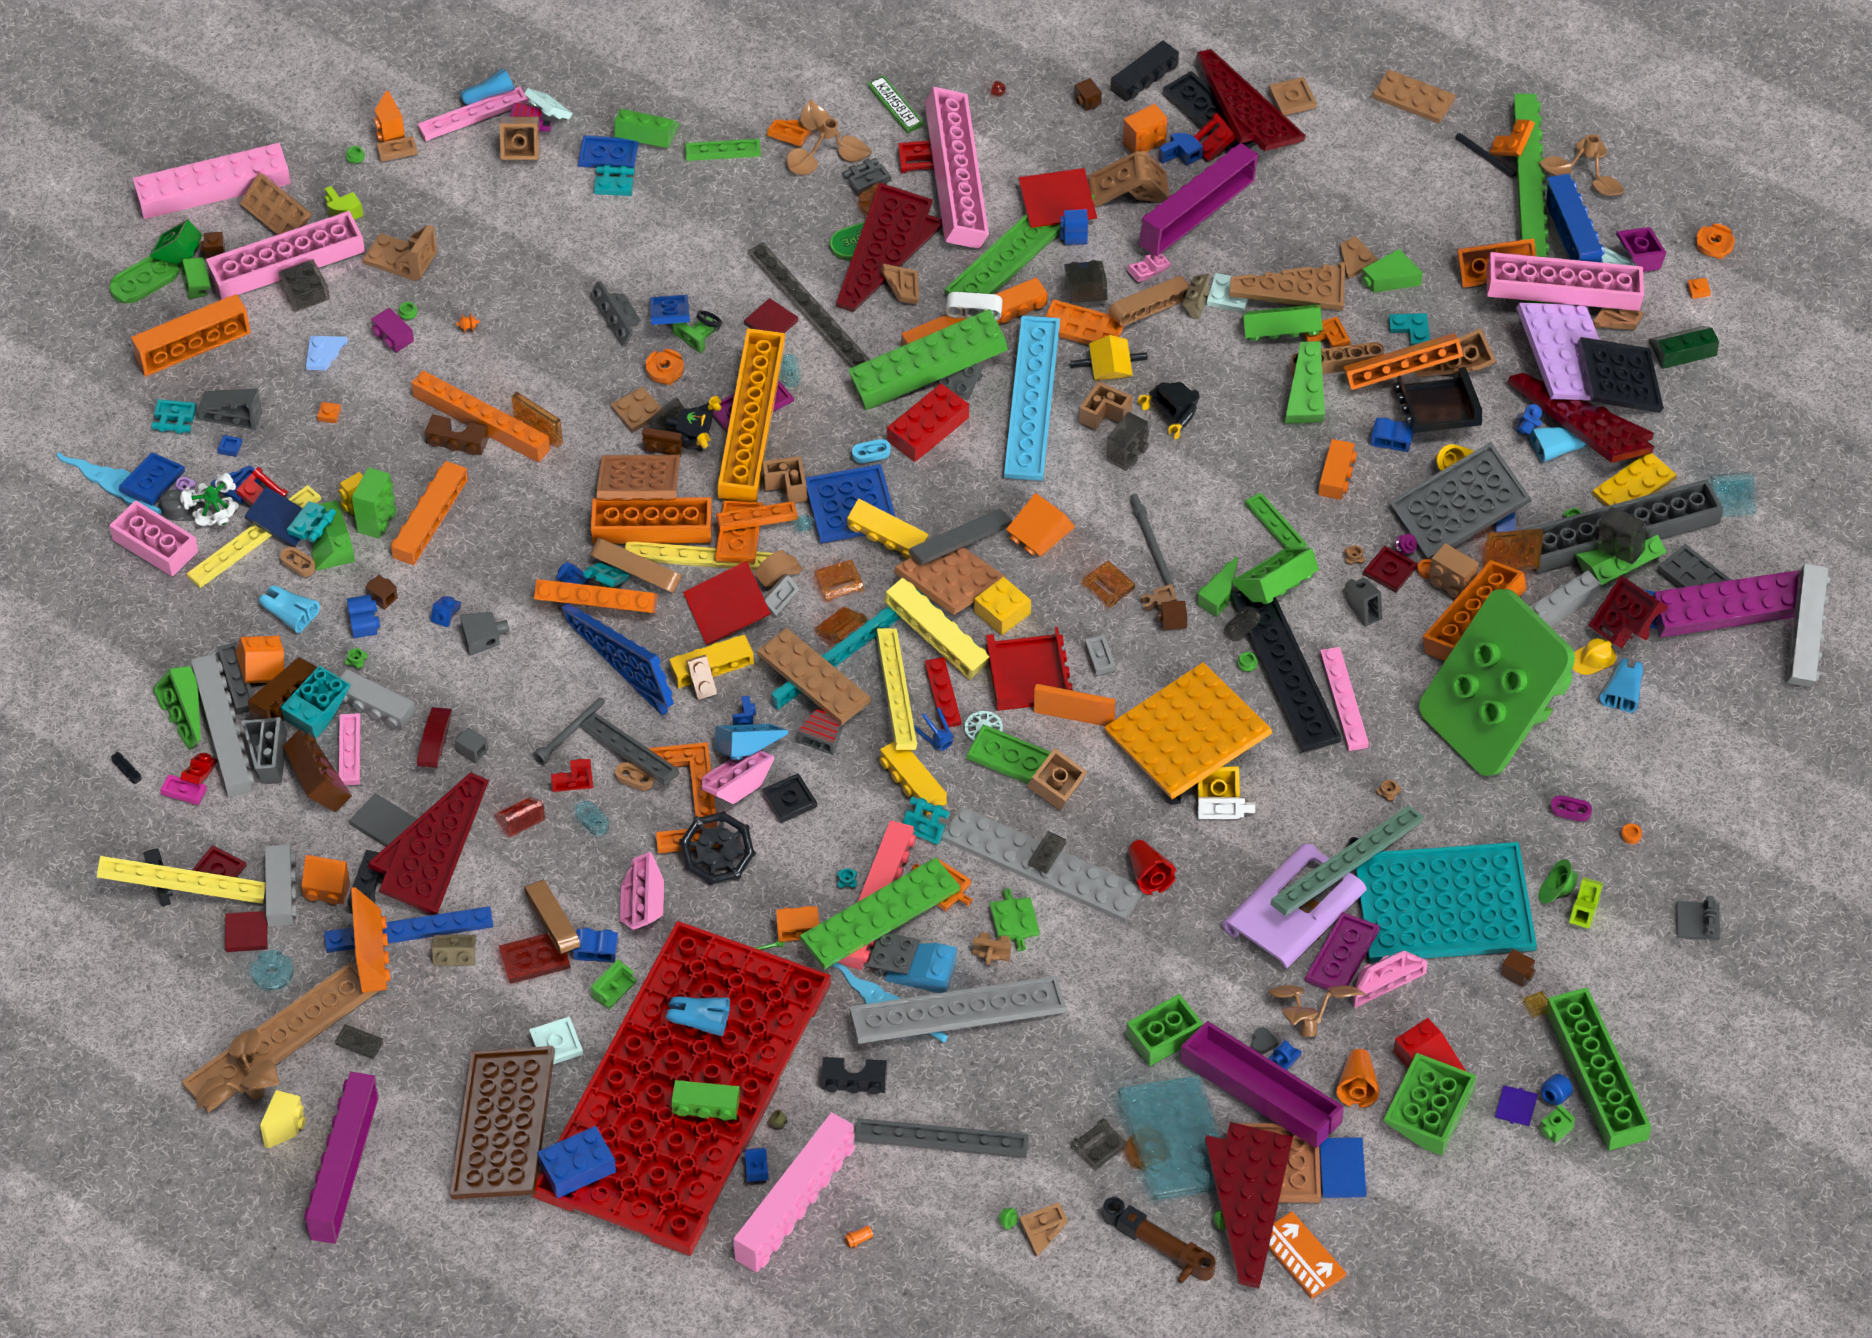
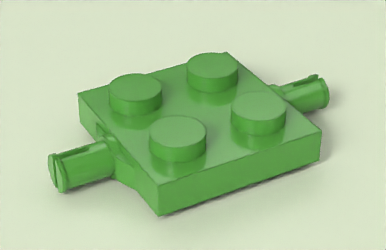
[989,888,1040,951]

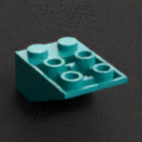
[281,665,351,738]

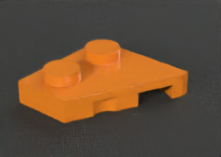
[767,120,812,146]

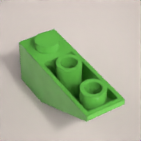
[1197,557,1238,617]

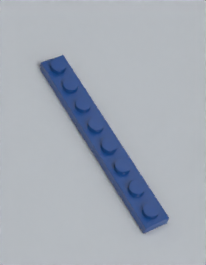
[324,906,493,953]

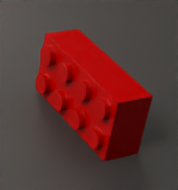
[887,383,969,462]

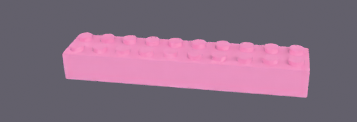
[925,87,989,249]

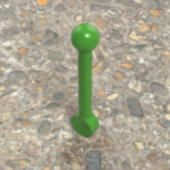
[755,940,785,950]

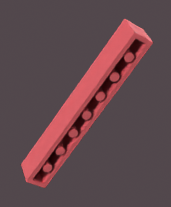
[838,820,917,970]

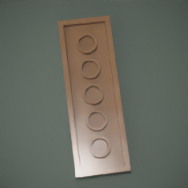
[757,627,871,725]

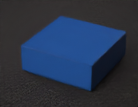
[217,435,243,457]

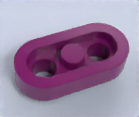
[1550,795,1592,822]

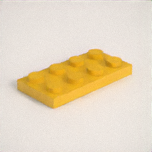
[1592,453,1677,507]

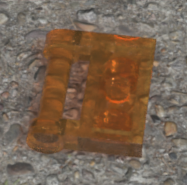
[815,559,864,602]
[1082,560,1135,608]
[815,606,868,644]

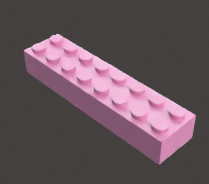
[133,143,291,219]
[206,211,365,300]
[1486,252,1644,311]
[733,1112,855,1273]

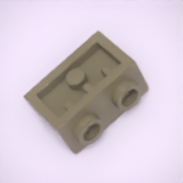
[1183,273,1210,319]
[432,935,477,966]

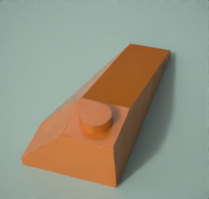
[1457,238,1537,287]

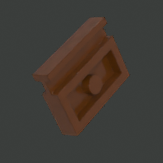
[642,427,683,457]

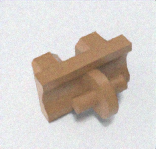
[972,932,1011,965]

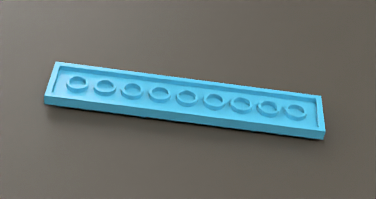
[1004,316,1060,481]

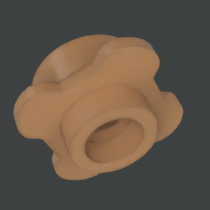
[1344,545,1365,564]
[1377,780,1401,801]

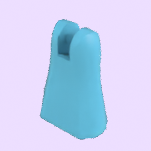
[1529,427,1587,463]
[258,585,320,633]

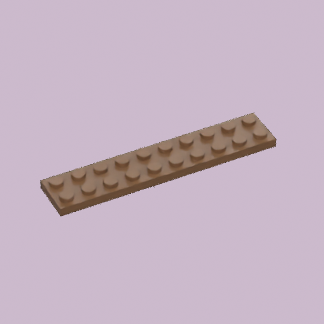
[181,962,377,1113]

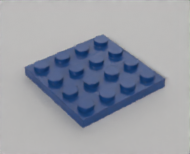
[805,464,896,543]

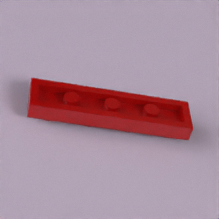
[925,657,962,729]

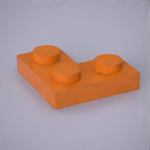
[1489,120,1535,156]
[1302,316,1351,348]

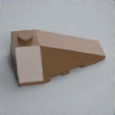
[1415,328,1497,377]

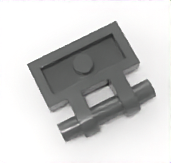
[843,158,891,195]

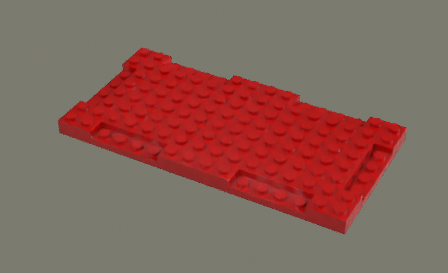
[533,921,831,1256]

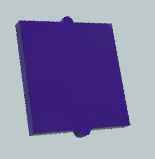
[1495,1085,1538,1126]

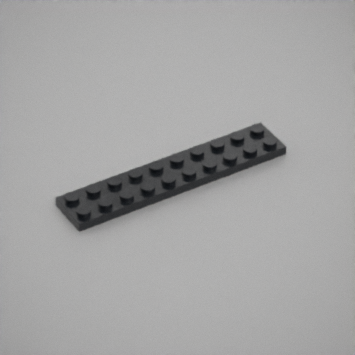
[1231,591,1341,752]

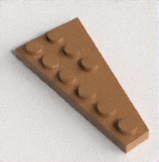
[1229,262,1345,311]

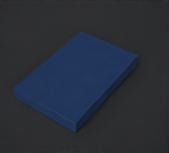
[244,487,303,548]

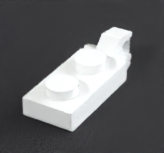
[1198,797,1255,819]

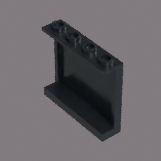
[1394,367,1482,433]

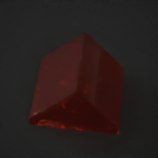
[494,797,545,838]

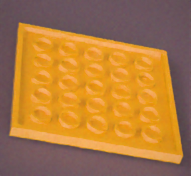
[1104,662,1272,799]

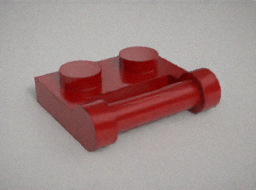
[1192,112,1236,162]
[898,140,935,173]
[235,467,289,506]

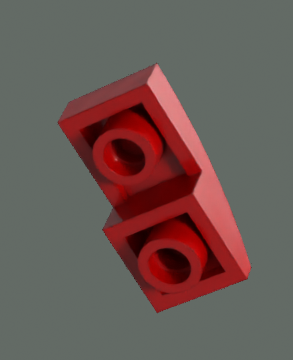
[180,753,217,785]

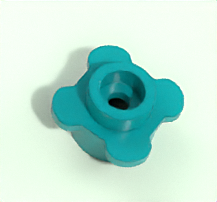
[837,868,858,888]

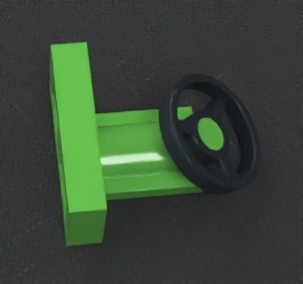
[672,310,722,353]

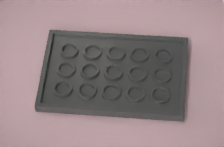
[1389,442,1531,560]

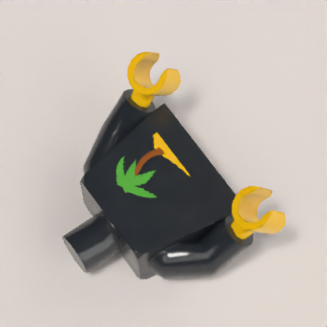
[1138,382,1200,439]
[665,396,722,451]

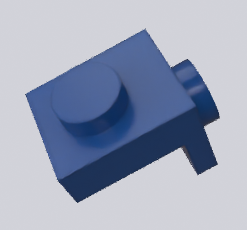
[556,562,591,585]
[431,596,461,627]
[732,695,756,725]
[745,1148,769,1182]

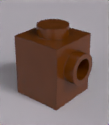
[1074,78,1102,111]
[200,232,225,259]
[365,575,398,610]
[1157,601,1187,630]
[1501,949,1536,986]

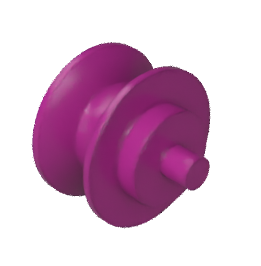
[1395,534,1417,555]

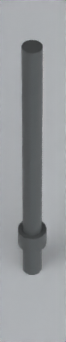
[1130,494,1175,588]

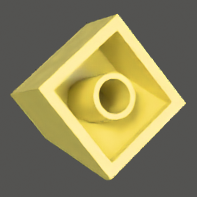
[260,1090,306,1148]

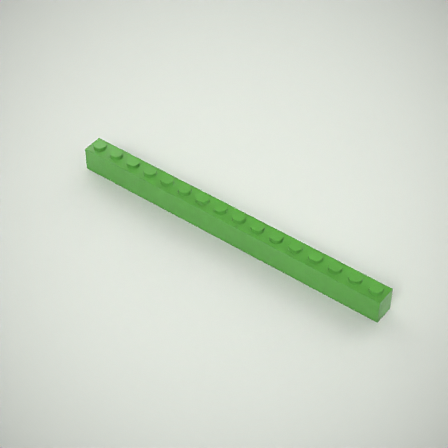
[1513,94,1553,304]

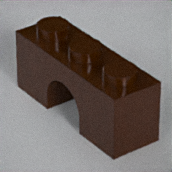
[425,414,489,455]

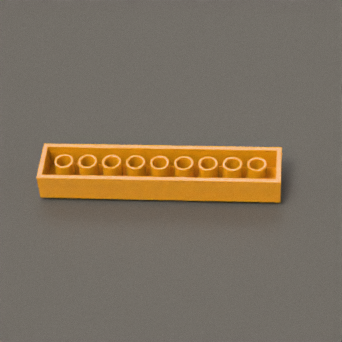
[718,328,785,502]

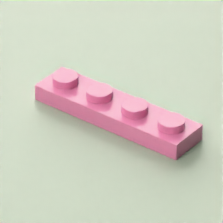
[339,713,361,785]

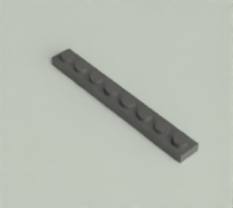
[855,1118,1029,1157]

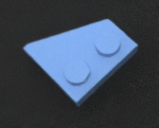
[306,336,348,370]

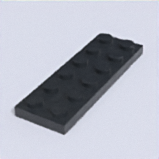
[1163,71,1256,152]

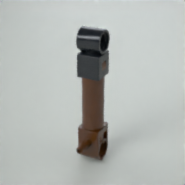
[1103,1197,1216,1283]

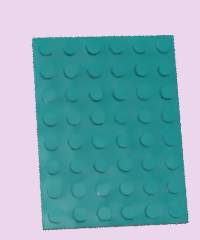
[1355,842,1537,962]

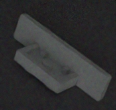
[590,281,640,346]

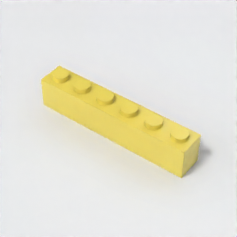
[884,578,989,680]

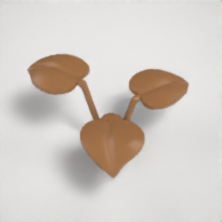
[787,99,872,175]
[1539,134,1625,195]
[1268,985,1366,1037]
[196,1028,280,1108]

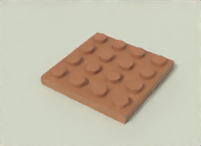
[597,455,680,500]
[894,547,1006,615]
[1238,1123,1321,1203]

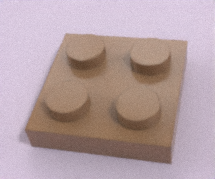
[1269,77,1317,116]
[610,386,665,433]

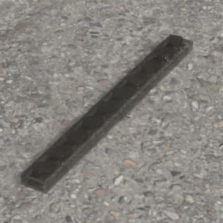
[748,242,870,368]

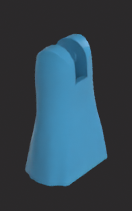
[460,68,515,105]
[1599,658,1643,713]
[666,997,730,1037]

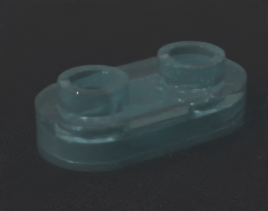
[780,354,801,388]
[576,801,609,835]

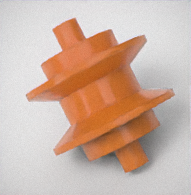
[456,313,480,333]

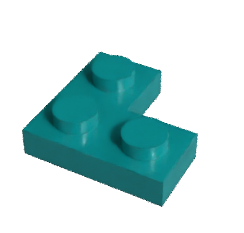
[1388,313,1430,346]

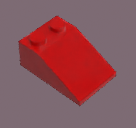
[1393,1018,1466,1071]

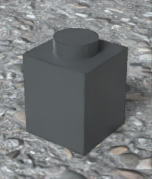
[455,727,488,763]

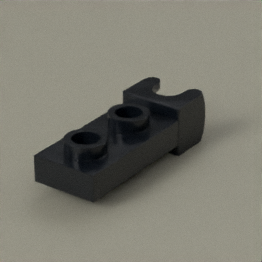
[143,848,173,906]

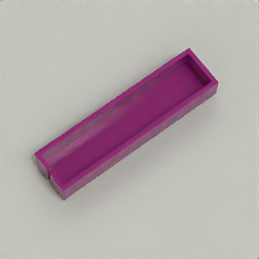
[1139,143,1258,257]
[1653,570,1799,638]
[1180,1021,1344,1148]
[304,1071,379,1244]

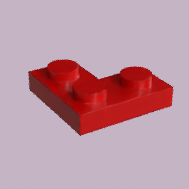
[551,759,593,792]

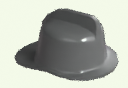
[158,489,205,521]

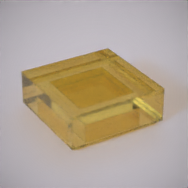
[1523,991,1548,1018]

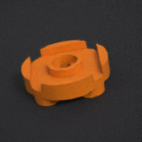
[1696,224,1735,259]
[646,349,684,385]

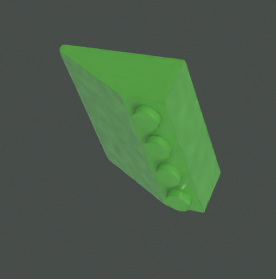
[1383,1053,1476,1156]

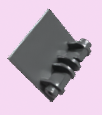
[933,364,983,401]
[1677,896,1720,940]
[868,933,920,976]

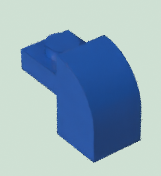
[1159,133,1203,166]

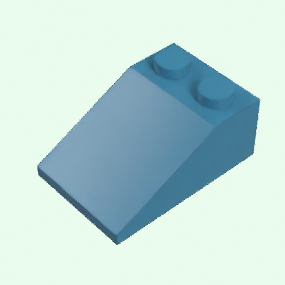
[715,723,788,760]
[885,943,957,993]

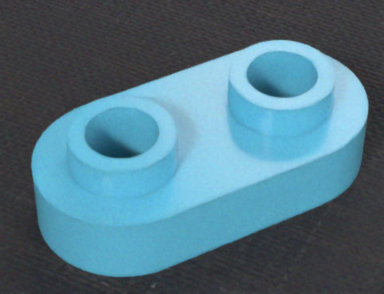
[852,439,891,463]

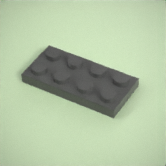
[1658,544,1731,588]

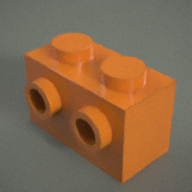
[776,906,819,942]

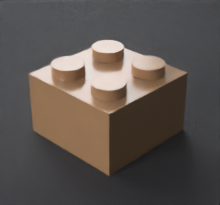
[500,117,540,160]
[1429,543,1478,598]
[1027,748,1088,810]

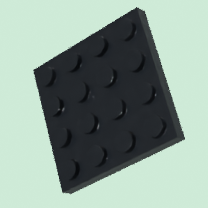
[1577,337,1664,413]

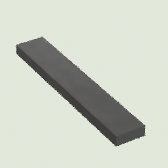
[909,508,1012,565]
[581,713,680,786]

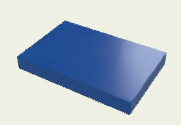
[578,135,639,168]
[650,294,690,325]
[119,452,185,506]
[1319,1137,1367,1198]

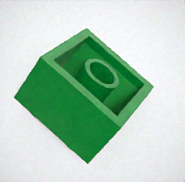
[150,219,203,264]

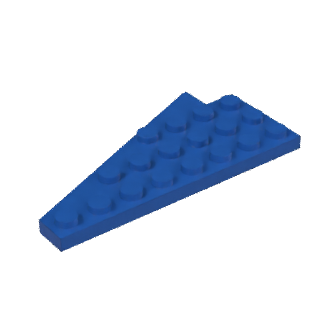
[561,603,674,716]

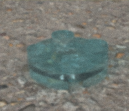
[251,950,294,990]

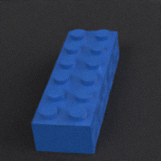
[1546,173,1605,263]

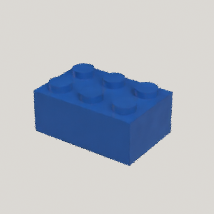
[537,1126,616,1199]

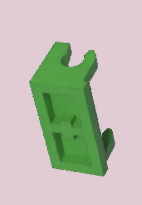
[181,258,211,300]
[590,959,637,1010]

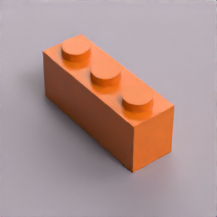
[1319,439,1357,500]

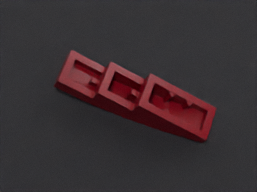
[417,707,452,768]

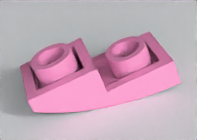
[1127,253,1171,282]

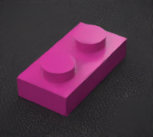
[160,774,207,805]

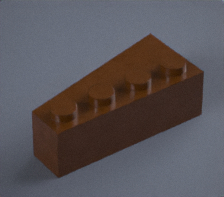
[247,657,317,721]
[283,729,352,812]

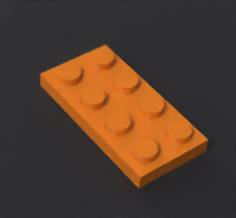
[1045,299,1125,345]

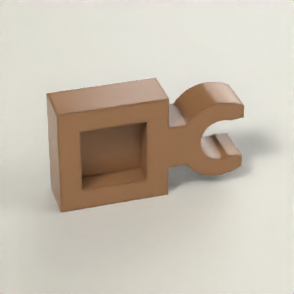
[1141,584,1178,611]

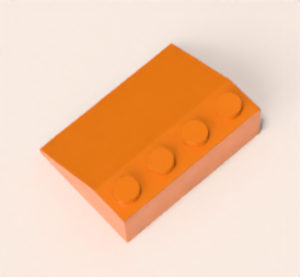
[351,887,391,993]

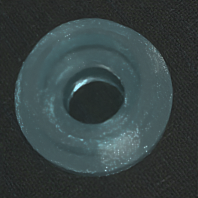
[794,515,814,531]

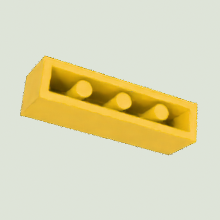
[847,498,929,559]
[669,635,754,689]
[879,742,947,816]

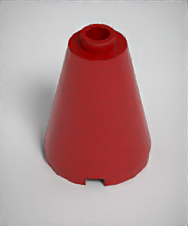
[1128,840,1176,895]

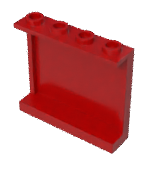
[986,627,1073,711]

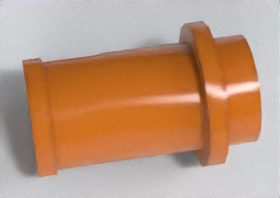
[844,1225,874,1248]

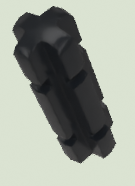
[111,752,142,784]

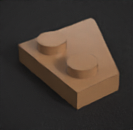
[1340,236,1378,280]
[881,264,919,305]
[1593,307,1644,330]
[1019,1202,1068,1256]

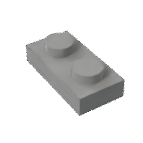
[764,575,800,616]
[1085,635,1116,675]

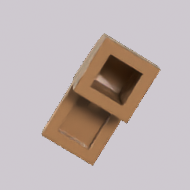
[754,550,803,587]

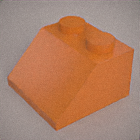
[373,91,405,142]
[235,636,284,683]
[301,855,350,905]

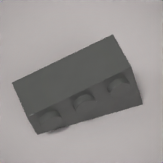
[198,388,263,430]
[241,717,287,783]

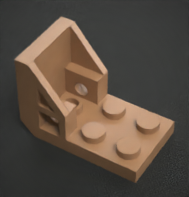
[1089,151,1170,207]
[363,225,438,281]

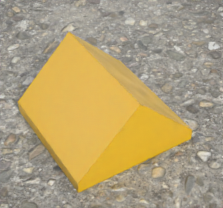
[1089,335,1133,381]
[1197,766,1240,797]

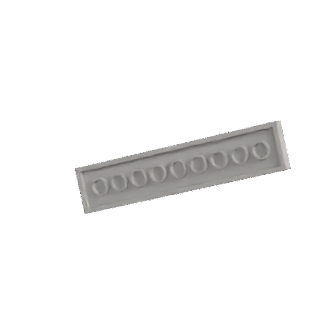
[942,806,1143,922]
[850,976,1066,1044]

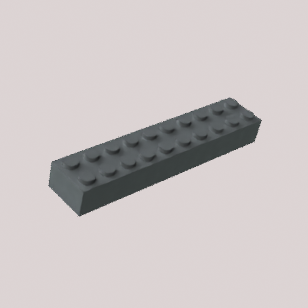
[1521,479,1723,574]

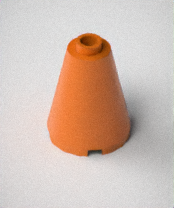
[1337,1049,1380,1108]

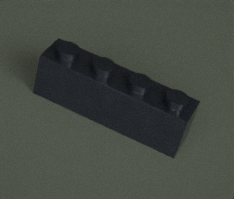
[1110,40,1179,102]

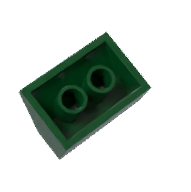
[1649,326,1719,369]

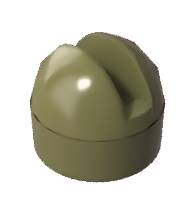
[768,1110,787,1129]

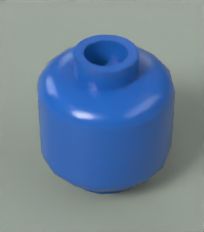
[1541,1074,1573,1105]

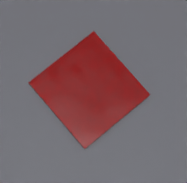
[1018,168,1097,228]
[683,560,771,645]

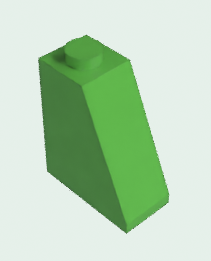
[1362,249,1423,293]

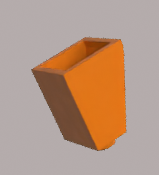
[1006,492,1075,557]

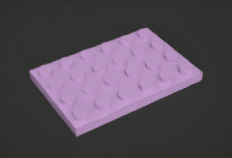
[1516,303,1599,400]

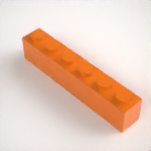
[1343,333,1463,390]
[390,461,468,565]
[534,579,658,614]

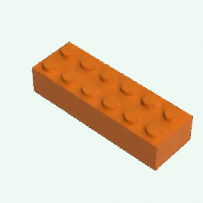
[131,294,251,377]
[591,497,712,544]
[1422,560,1527,661]

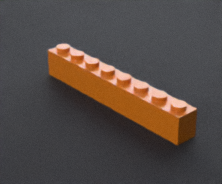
[901,277,1048,346]
[411,370,550,463]

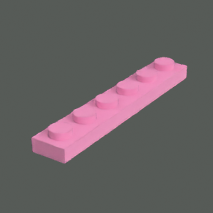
[418,86,528,141]
[1320,647,1369,751]

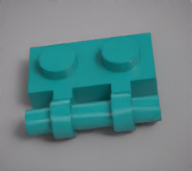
[594,165,635,196]
[152,399,197,434]
[287,501,336,542]
[584,563,630,588]
[903,797,950,845]

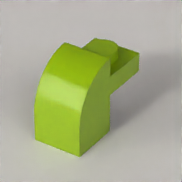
[324,186,364,220]
[1569,877,1603,929]

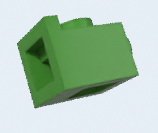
[1540,1104,1575,1143]

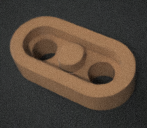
[280,547,316,577]
[615,762,654,791]

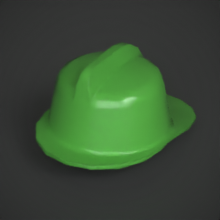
[1538,859,1578,903]

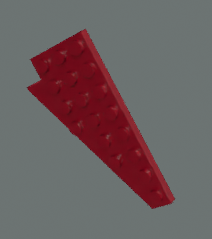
[1196,49,1306,151]
[836,182,943,312]
[1507,373,1655,463]
[367,772,489,915]
[1204,1122,1293,1289]

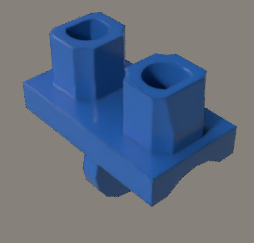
[1514,404,1542,436]
[1268,1040,1302,1070]

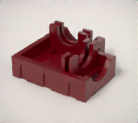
[1588,575,1668,648]

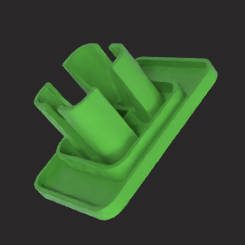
[1419,589,1575,776]

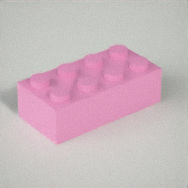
[109,500,198,577]

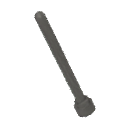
[532,698,605,765]

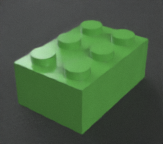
[352,467,397,539]
[1126,993,1203,1067]

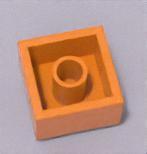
[1123,103,1167,153]

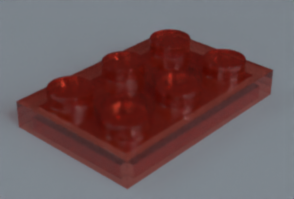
[499,933,571,984]

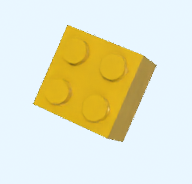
[974,576,1031,636]

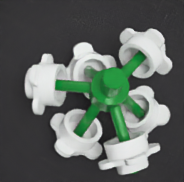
[180,473,239,526]

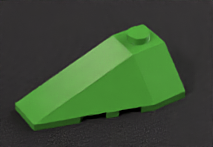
[312,500,355,571]
[153,666,201,750]

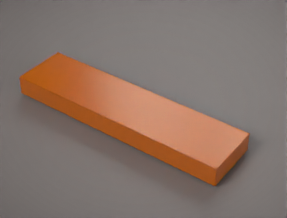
[716,501,798,532]

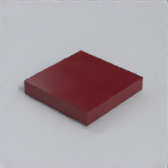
[744,298,798,333]
[1363,545,1418,593]
[192,845,247,878]
[225,911,268,952]

